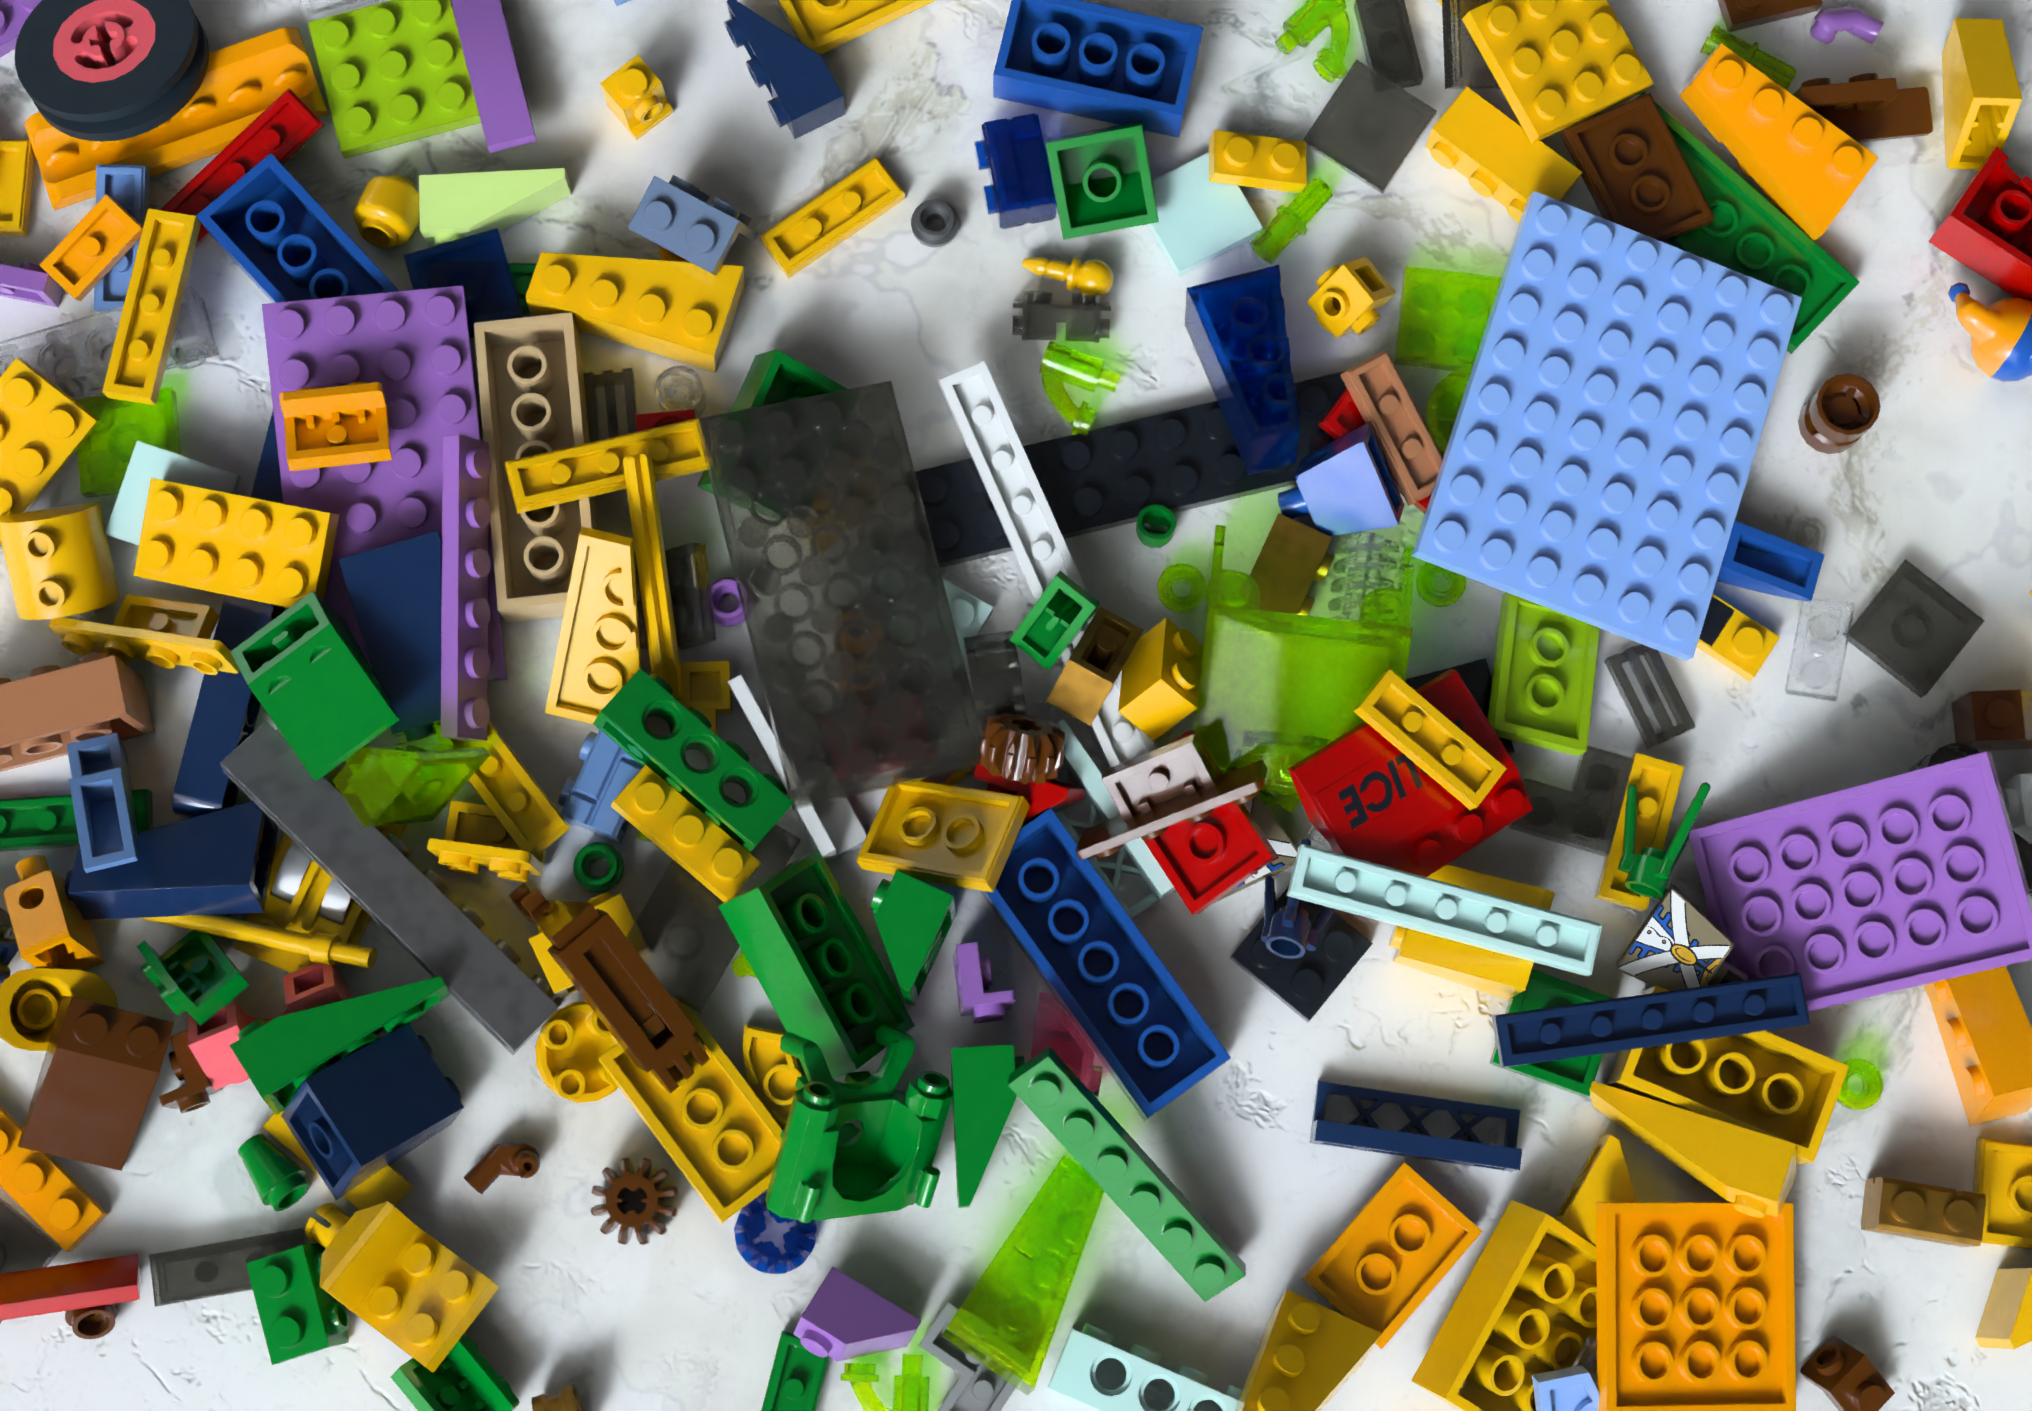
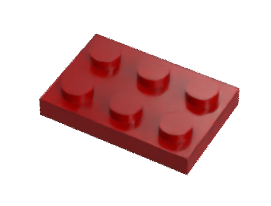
[1143,730,1278,915]

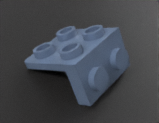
[627,175,758,276]

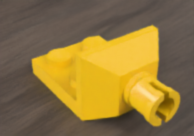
[305,1201,499,1373]

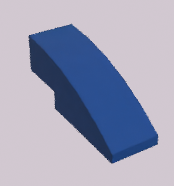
[1717,521,1825,602]

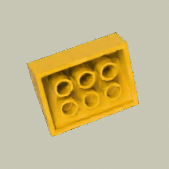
[1411,1200,1597,1411]

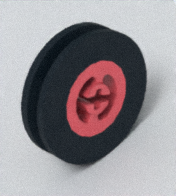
[15,0,209,142]

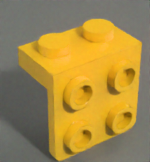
[427,800,548,882]

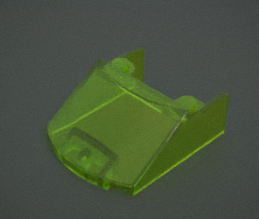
[1192,525,1415,796]

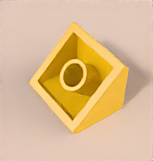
[1975,1268,2032,1349]

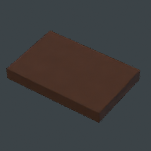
[1561,93,1715,243]

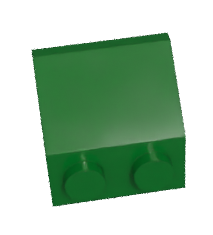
[1046,121,1159,240]

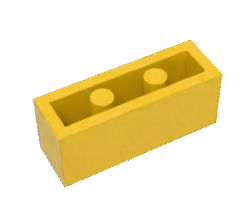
[1425,87,1582,223]

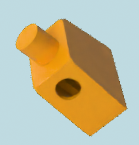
[3,855,105,971]

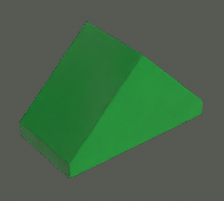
[1009,571,1100,671]

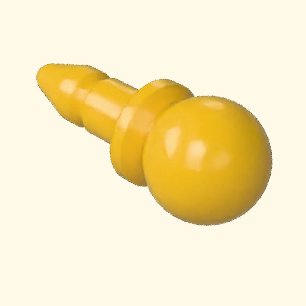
[1022,257,1114,298]

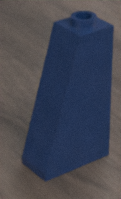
[339,530,442,742]
[65,801,278,920]

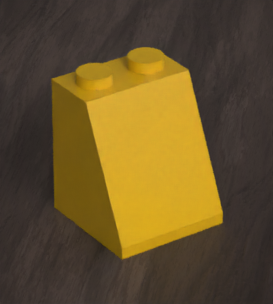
[1389,865,1555,1000]

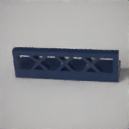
[1310,1081,1522,1172]

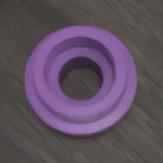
[704,577,754,627]

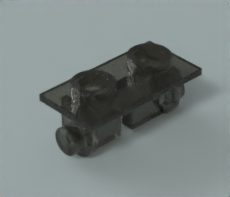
[1012,291,1111,343]

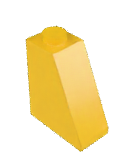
[1942,18,2022,169]

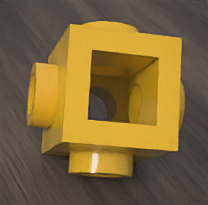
[1306,256,1396,339]

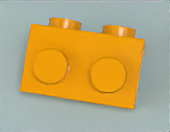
[279,382,392,471]

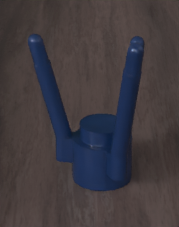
[1261,838,1335,959]

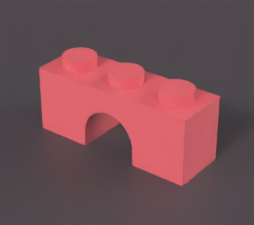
[187,963,353,1090]

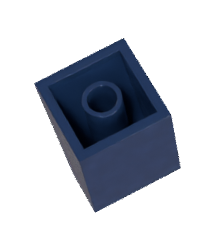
[281,1023,464,1200]

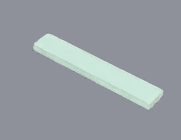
[1287,844,1603,976]

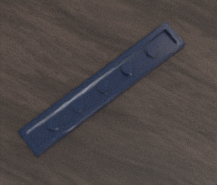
[1492,973,1810,1068]

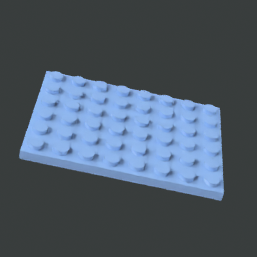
[1411,191,1802,661]

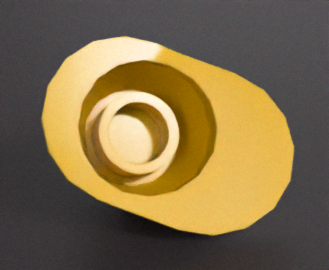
[0,968,118,1051]

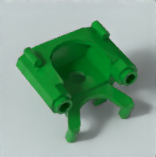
[765,1025,953,1223]

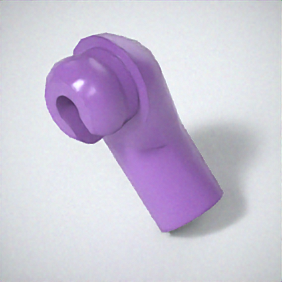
[1810,6,1884,44]

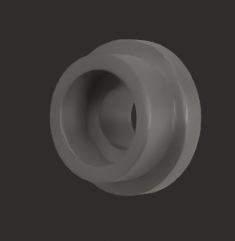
[911,199,959,247]

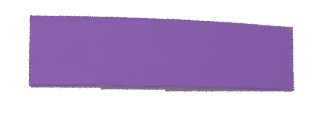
[451,0,537,153]

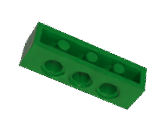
[593,668,794,852]

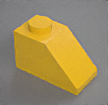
[1555,1135,1637,1247]

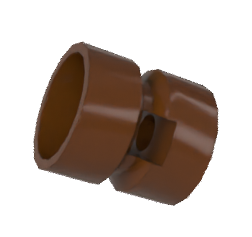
[1798,373,1881,454]

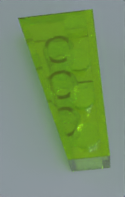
[942,1155,1104,1396]

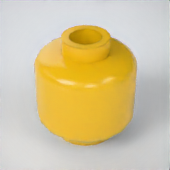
[353,174,420,249]

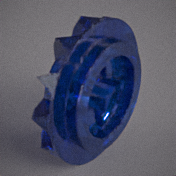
[734,1192,817,1274]

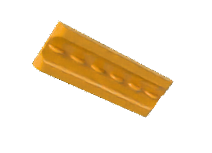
[24,27,329,211]

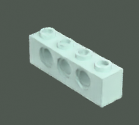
[1048,1323,1243,1411]

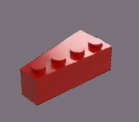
[1928,146,2032,302]

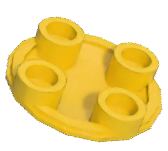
[535,1001,618,1103]

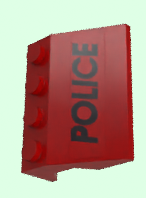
[1288,669,1533,877]

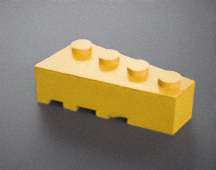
[525,252,745,373]

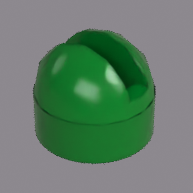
[1136,505,1176,548]

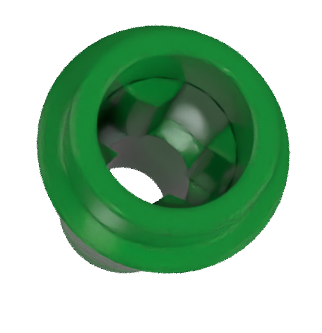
[238,1134,310,1212]

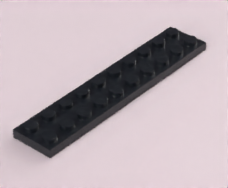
[904,371,1346,571]

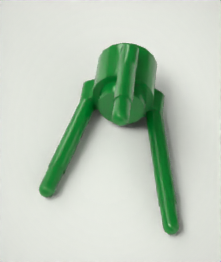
[1618,782,1711,899]

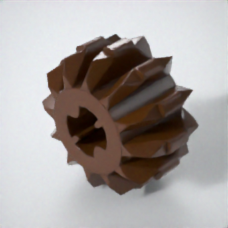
[979,712,1066,785]
[591,1158,679,1245]

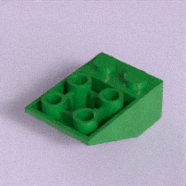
[230,591,400,781]

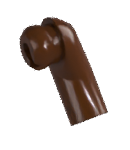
[464,1142,540,1194]

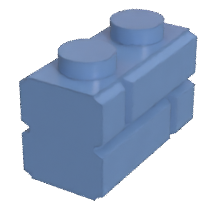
[558,729,643,843]

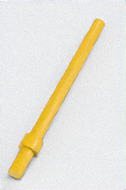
[140,914,377,969]

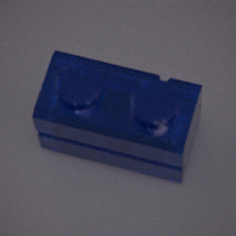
[974,113,1057,229]

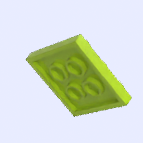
[308,0,481,159]

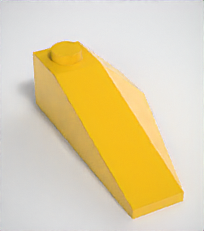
[1589,1081,1796,1218]

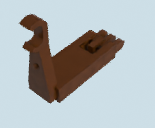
[508,883,710,1094]

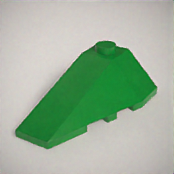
[230,976,450,1115]

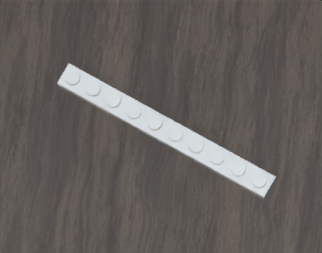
[939,361,1157,768]

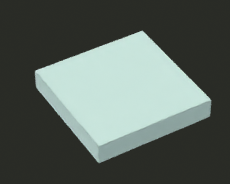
[1148,152,1263,277]

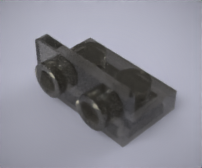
[634,542,716,651]

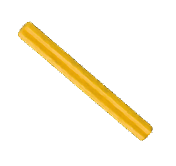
[623,453,684,700]

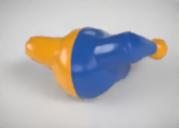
[1948,282,2032,382]

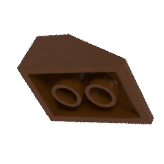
[18,996,174,1171]

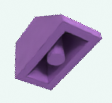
[793,1266,921,1362]

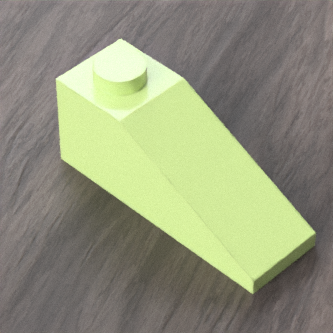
[419,168,572,252]

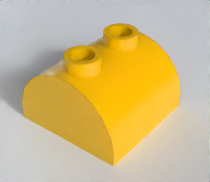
[0,502,120,620]

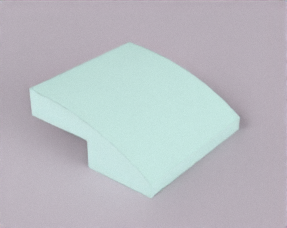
[105,441,241,545]

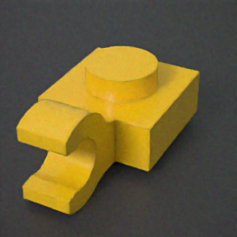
[680,661,732,752]

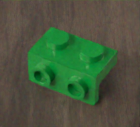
[136,930,250,1026]
[246,1243,350,1365]
[391,1334,520,1411]

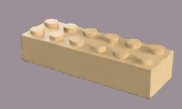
[474,312,598,623]

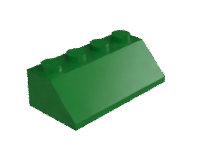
[718,849,915,1079]

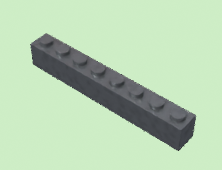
[220,721,559,1056]

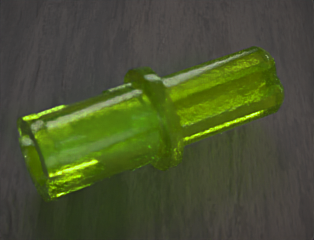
[1700,25,1797,90]
[1249,178,1333,264]

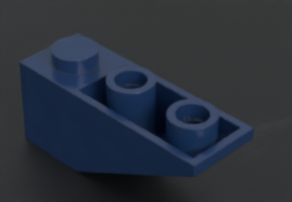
[724,0,846,139]

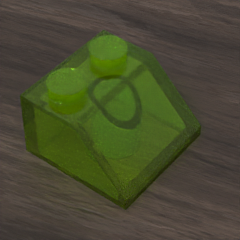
[332,743,490,827]

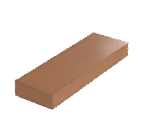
[1340,350,1443,506]

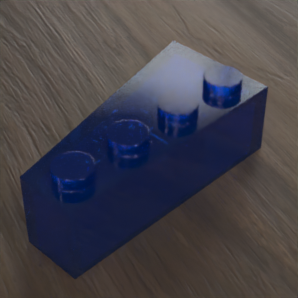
[1185,265,1300,475]

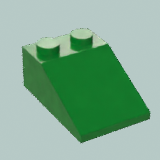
[950,1044,1025,1208]

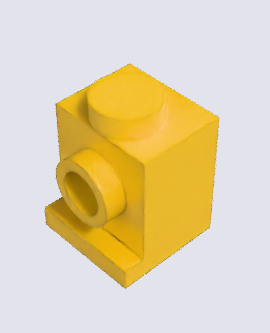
[600,55,674,140]

